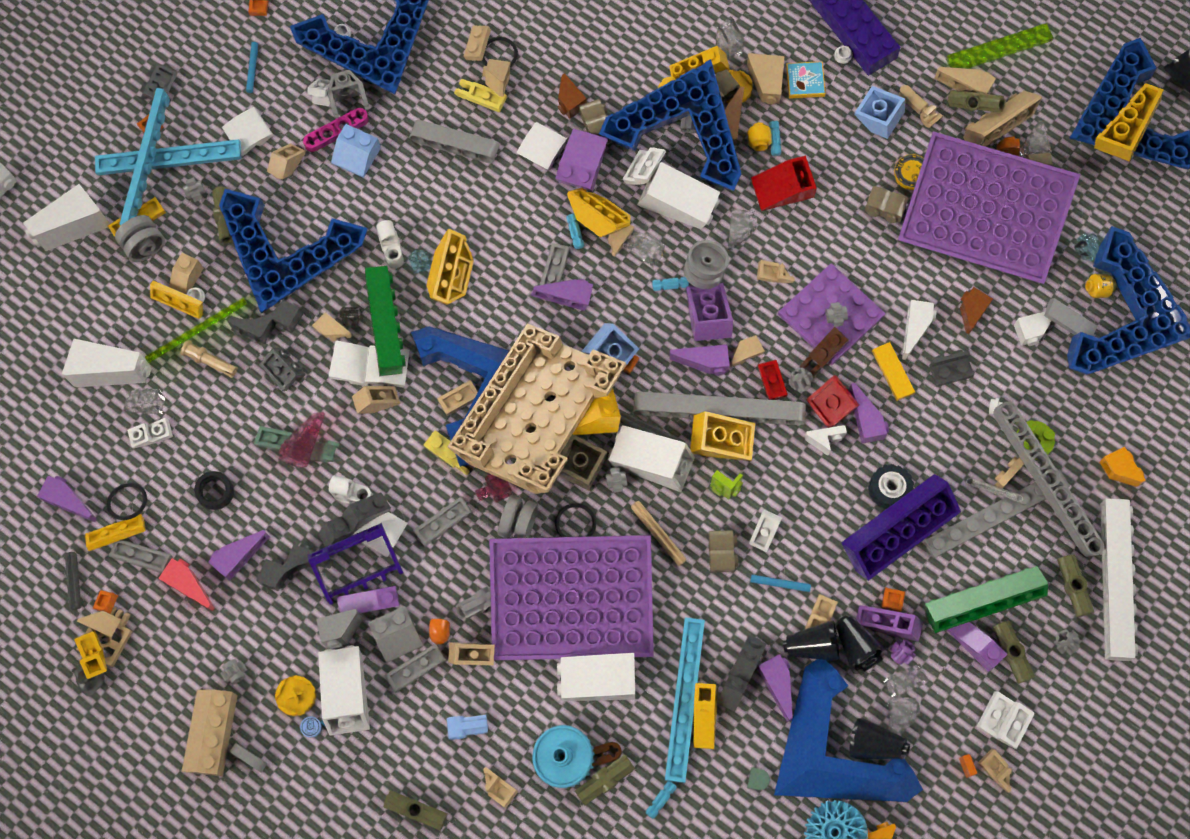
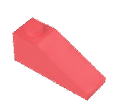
[158,559,215,611]

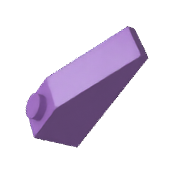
[530,279,593,311]
[669,344,730,376]
[849,383,889,443]
[37,476,97,522]
[208,530,270,581]
[337,585,400,613]
[856,605,923,642]
[947,622,1007,672]
[757,654,793,722]

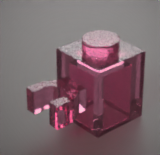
[475,473,513,503]

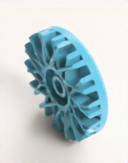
[532,725,595,789]
[804,800,868,839]

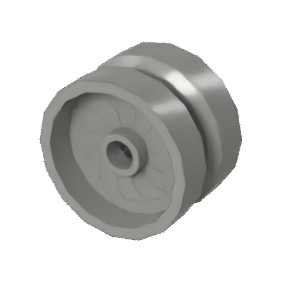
[115,215,165,262]
[683,240,729,289]
[498,495,538,538]

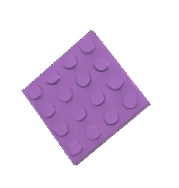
[778,263,886,365]

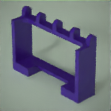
[308,523,404,605]

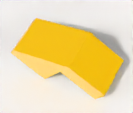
[74,630,107,679]

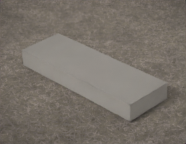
[540,243,570,285]
[1044,298,1097,336]
[413,497,473,547]
[109,540,172,573]
[384,644,447,693]

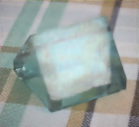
[408,249,431,274]

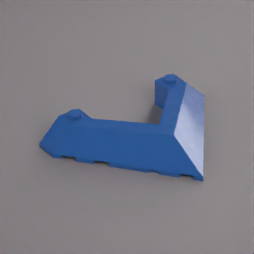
[290,0,429,95]
[1069,38,1190,170]
[599,59,742,191]
[219,189,368,313]
[1067,226,1190,375]
[411,326,509,467]
[774,659,923,802]

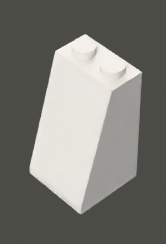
[637,162,720,229]
[23,184,110,251]
[62,339,151,387]
[608,425,695,492]
[318,646,370,736]
[557,653,635,701]

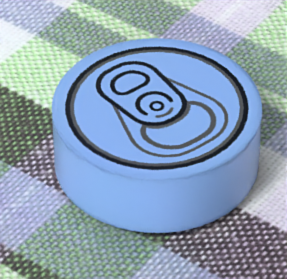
[300,717,322,738]

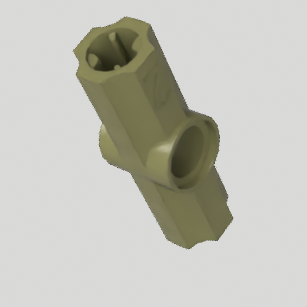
[948,90,1006,113]
[212,186,233,243]
[1057,554,1094,617]
[992,621,1035,684]
[575,754,635,806]
[383,790,448,831]

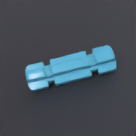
[769,121,781,156]
[566,213,584,249]
[652,277,689,291]
[646,781,677,819]

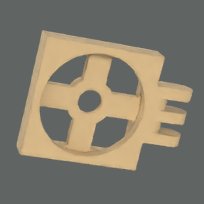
[76,607,133,667]

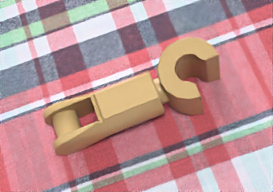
[899,85,943,128]

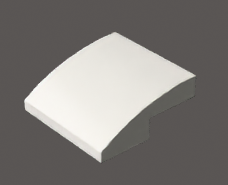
[222,107,273,156]
[517,122,568,170]
[623,147,666,185]
[329,341,369,386]
[364,346,410,388]
[353,512,408,557]
[976,691,1035,749]

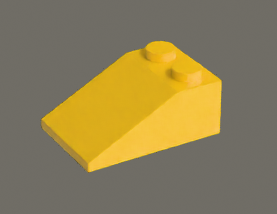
[573,388,621,435]
[690,411,755,461]

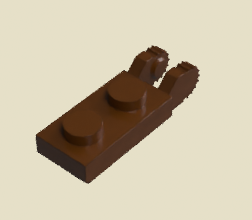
[800,327,849,377]

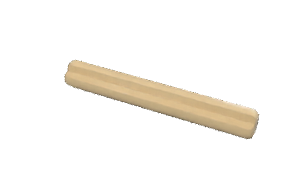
[631,501,686,566]

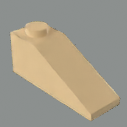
[934,67,996,101]

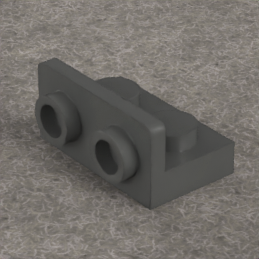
[140,63,177,101]
[259,348,306,391]
[929,350,974,387]

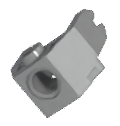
[327,70,370,119]

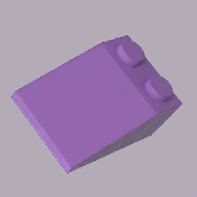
[555,129,608,192]
[686,283,733,341]

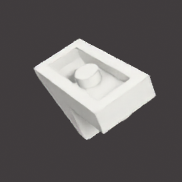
[307,78,330,106]
[805,425,847,455]
[749,509,782,552]

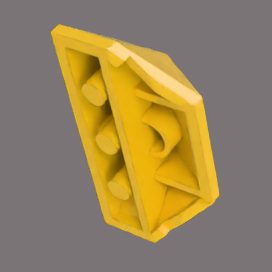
[567,188,631,237]
[426,229,474,305]

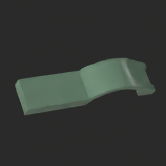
[254,426,340,462]

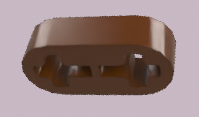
[592,742,622,768]

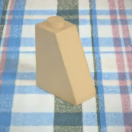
[747,53,784,104]

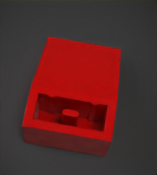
[751,155,817,211]

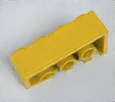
[1094,83,1164,162]

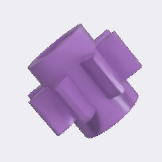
[890,639,916,665]

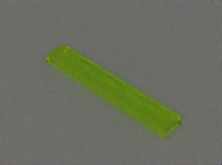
[946,23,1054,69]
[145,296,247,363]

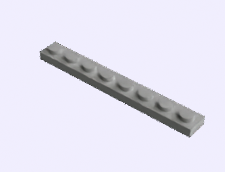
[923,469,1070,559]

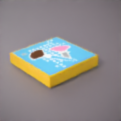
[786,62,826,99]

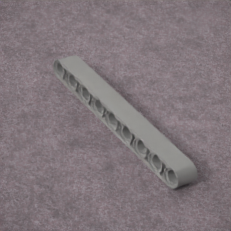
[633,392,806,425]
[993,402,1104,557]

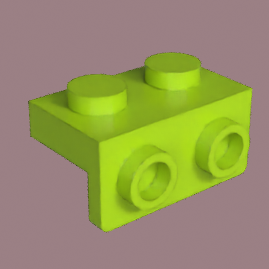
[710,470,743,500]

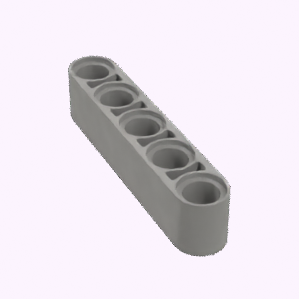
[409,120,499,163]

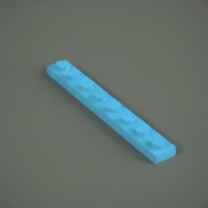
[119,88,170,226]
[95,139,242,175]
[665,617,705,783]

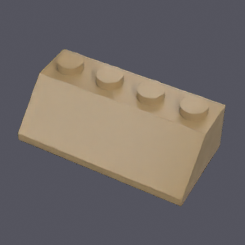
[963,91,1042,147]
[182,689,238,777]

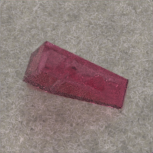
[278,412,325,468]

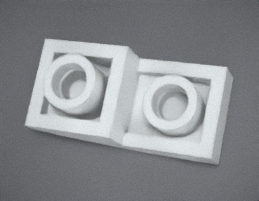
[127,418,173,448]

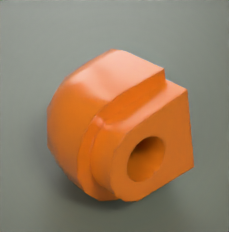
[996,136,1020,156]
[429,619,450,644]

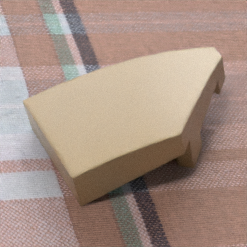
[607,225,634,257]
[757,260,795,283]
[312,313,352,342]
[730,335,765,367]
[805,594,838,629]
[77,611,121,637]
[978,749,1012,793]
[483,767,518,809]

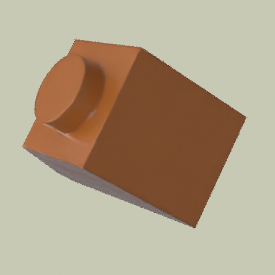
[558,73,587,119]
[960,287,993,334]

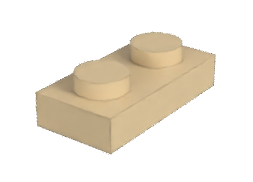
[464,25,491,61]
[437,380,478,416]
[994,457,1024,488]

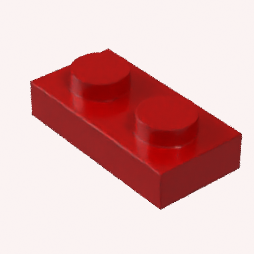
[758,360,788,400]

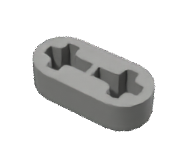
[230,743,267,773]

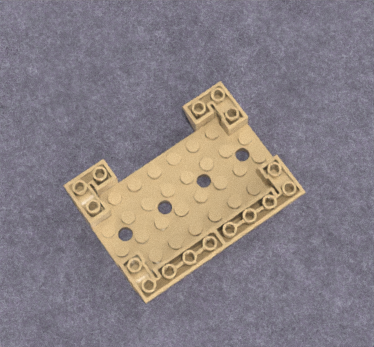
[447,323,627,494]

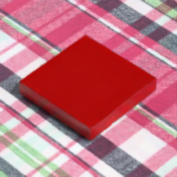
[806,375,860,428]

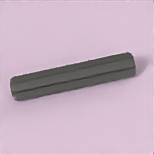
[65,552,81,610]

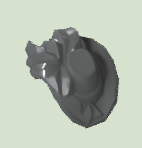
[72,666,105,697]

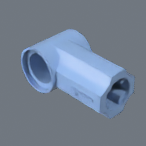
[446,715,488,740]

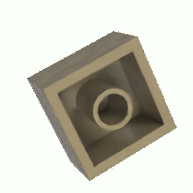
[559,434,607,491]

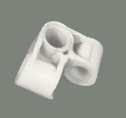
[376,220,404,269]
[329,475,373,504]

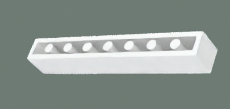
[1100,498,1138,661]

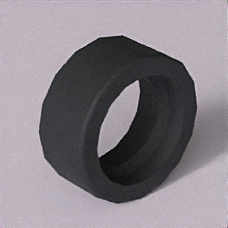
[194,471,234,510]

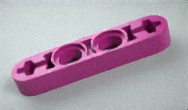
[303,108,369,152]

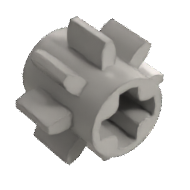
[183,177,205,202]
[826,302,848,327]
[788,368,814,392]
[606,467,627,493]
[1054,629,1082,655]
[220,659,247,684]

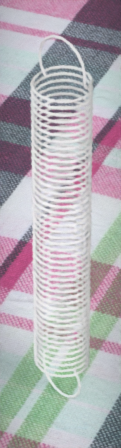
[966,478,1023,501]

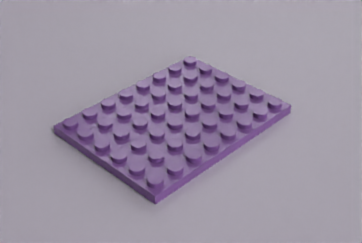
[898,131,1081,284]
[489,535,654,660]

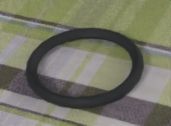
[482,37,518,67]
[106,483,147,520]
[555,503,596,537]

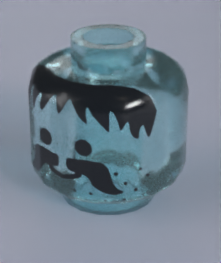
[1074,233,1101,261]

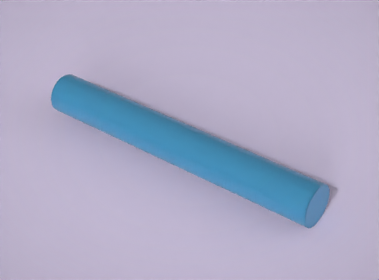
[246,42,259,93]
[750,575,811,592]

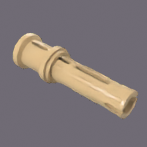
[180,340,238,378]

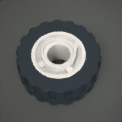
[868,464,914,509]

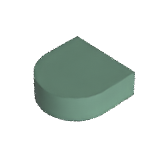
[747,767,770,791]

